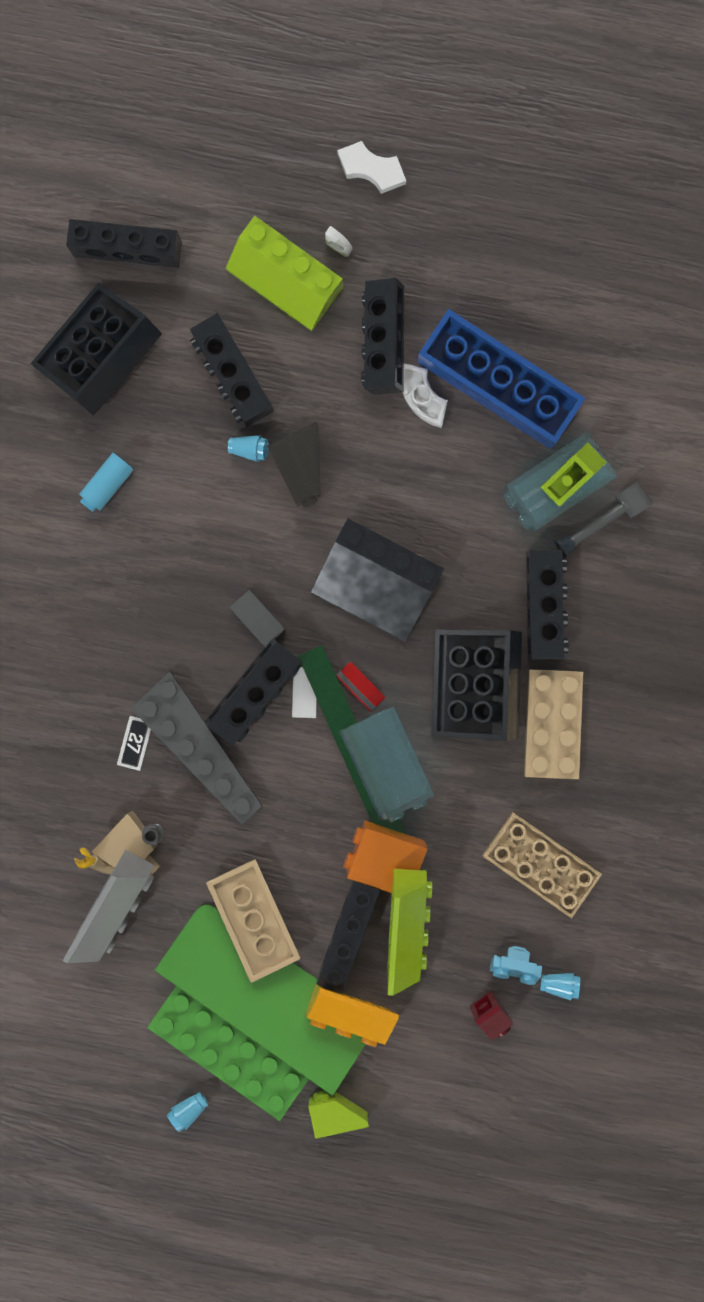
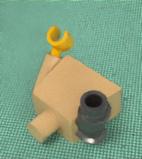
[74,811,164,876]

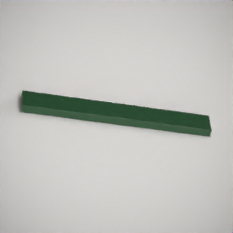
[298,645,406,834]

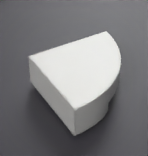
[325,226,353,257]

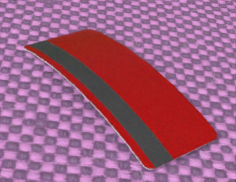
[336,662,385,712]

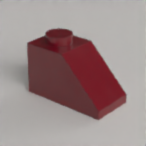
[470,991,513,1040]

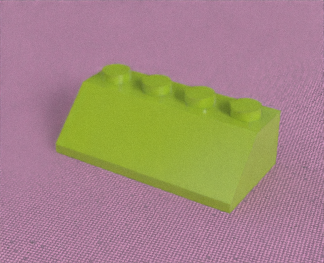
[226,216,343,331]
[387,869,432,996]

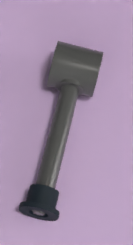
[554,481,653,558]

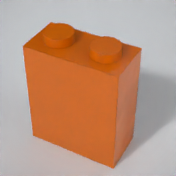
[343,820,428,893]

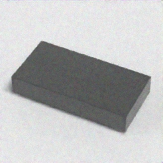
[229,590,285,647]

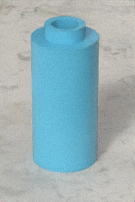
[79,453,134,512]

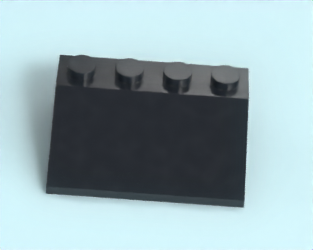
[30,282,162,416]
[311,518,444,642]
[432,629,522,741]

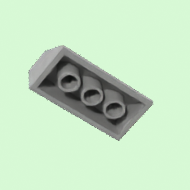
[63,849,154,963]

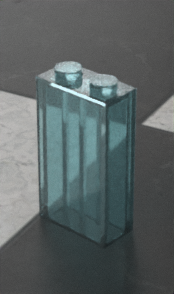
[503,431,618,533]
[339,706,434,822]

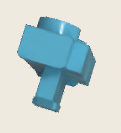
[489,946,542,985]

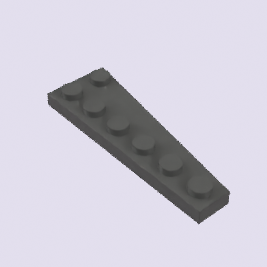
[131,672,262,825]

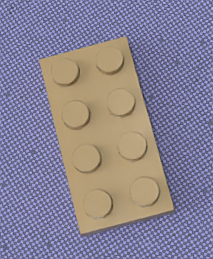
[524,670,583,779]
[206,859,301,983]

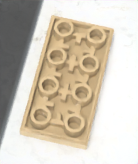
[482,812,602,919]

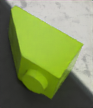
[541,442,606,507]
[308,1090,369,1139]

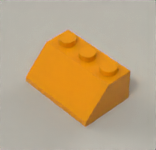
[305,984,399,1047]

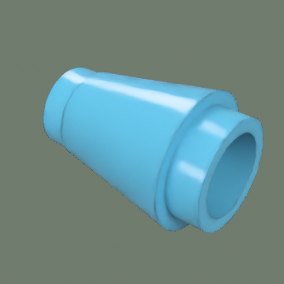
[228,435,269,462]
[540,973,580,1001]
[167,1092,209,1132]

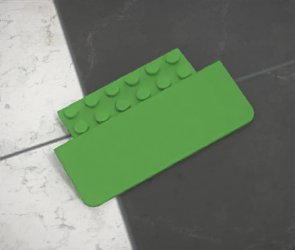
[147,905,366,1121]

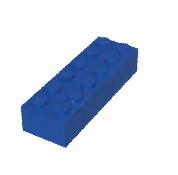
[417,309,586,450]

